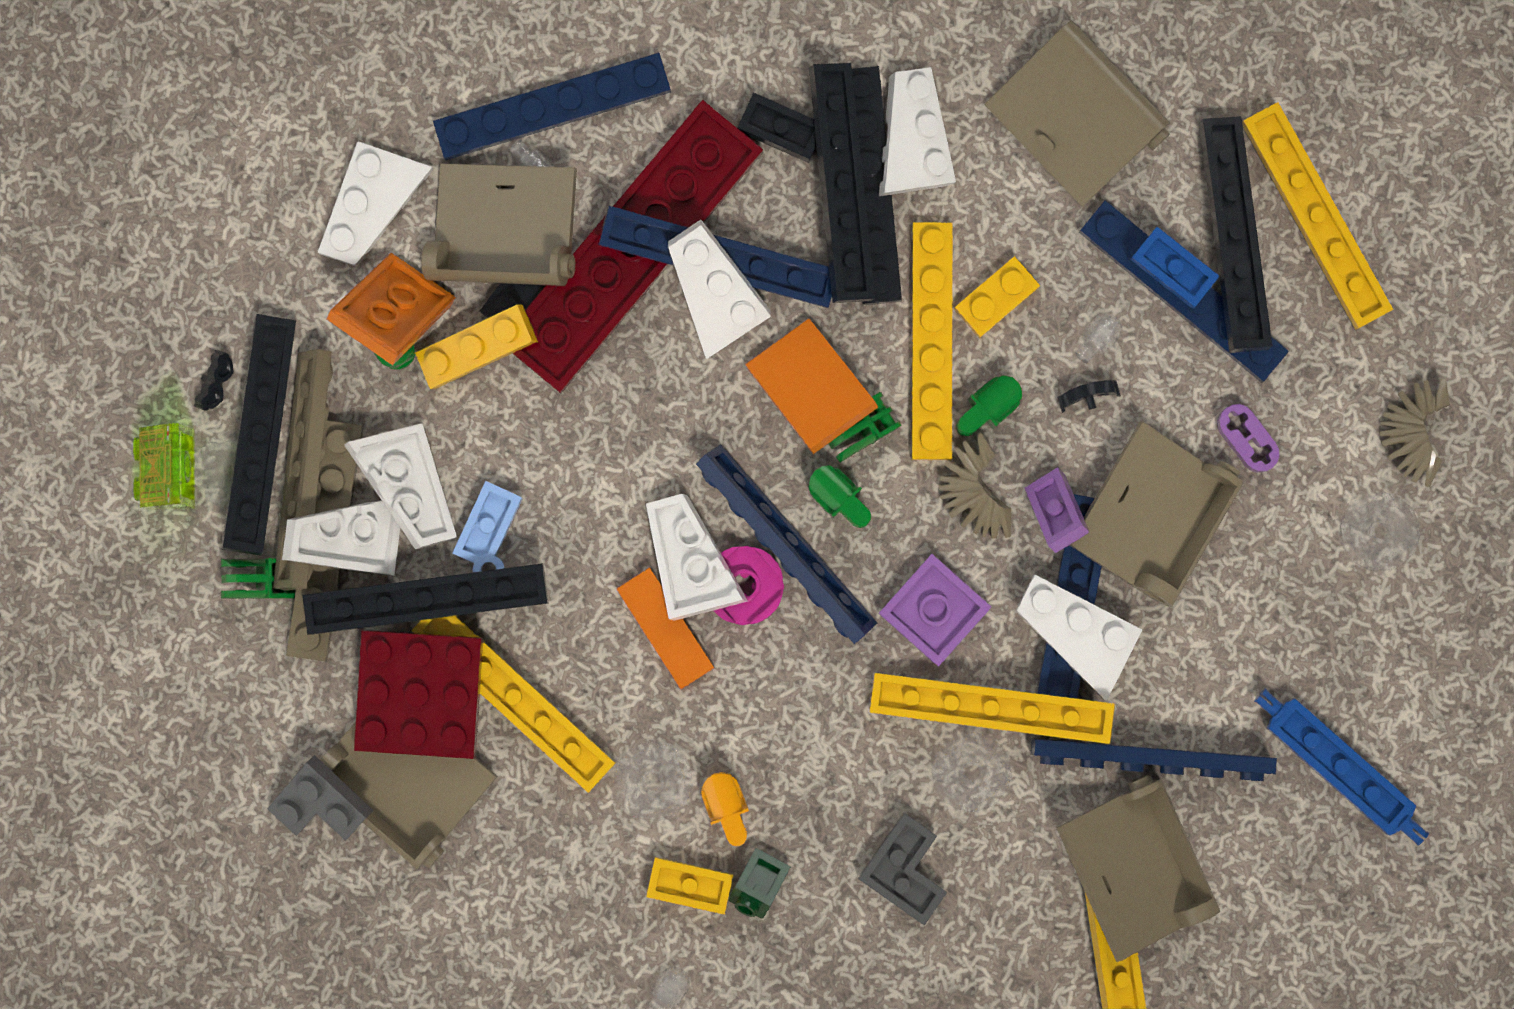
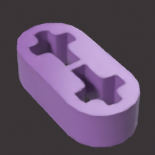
[1217,404,1279,473]

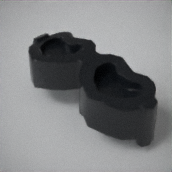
[194,350,234,411]
[1057,380,1121,413]

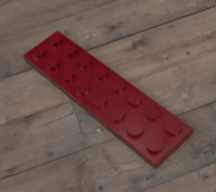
[512,100,763,394]

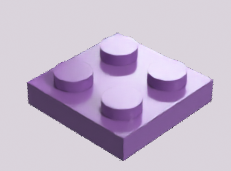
[878,554,991,667]

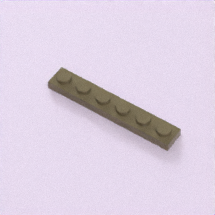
[273,349,333,590]
[286,420,364,662]

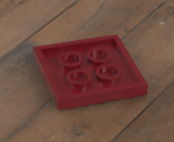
[354,630,483,759]

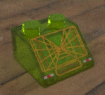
[133,423,195,510]

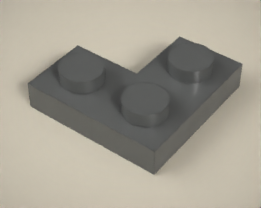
[267,755,373,841]
[858,813,947,926]

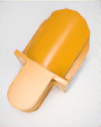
[701,772,749,846]

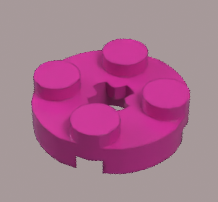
[713,546,784,626]

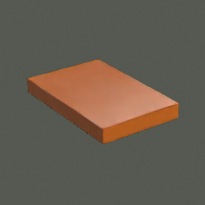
[326,253,456,365]
[745,319,878,454]

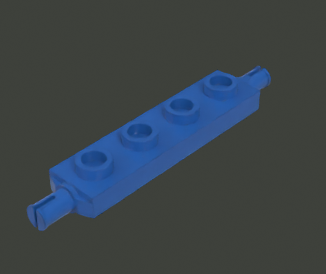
[1254,688,1429,846]

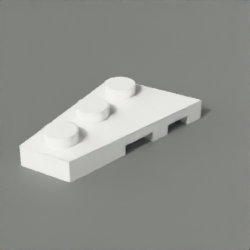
[879,67,956,196]
[318,141,433,267]
[668,220,771,359]
[344,423,457,549]
[646,494,748,621]
[282,500,400,576]
[1015,575,1142,701]

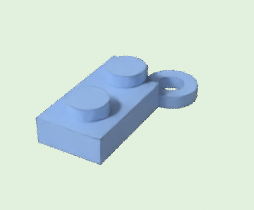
[452,481,523,572]

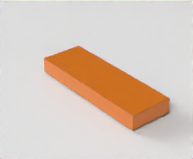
[617,567,714,689]

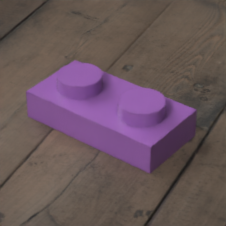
[1025,467,1089,553]

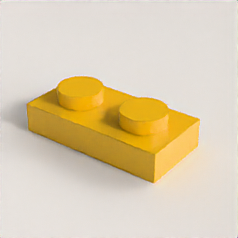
[954,256,1040,339]
[646,857,733,915]

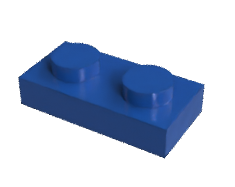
[1130,227,1220,309]

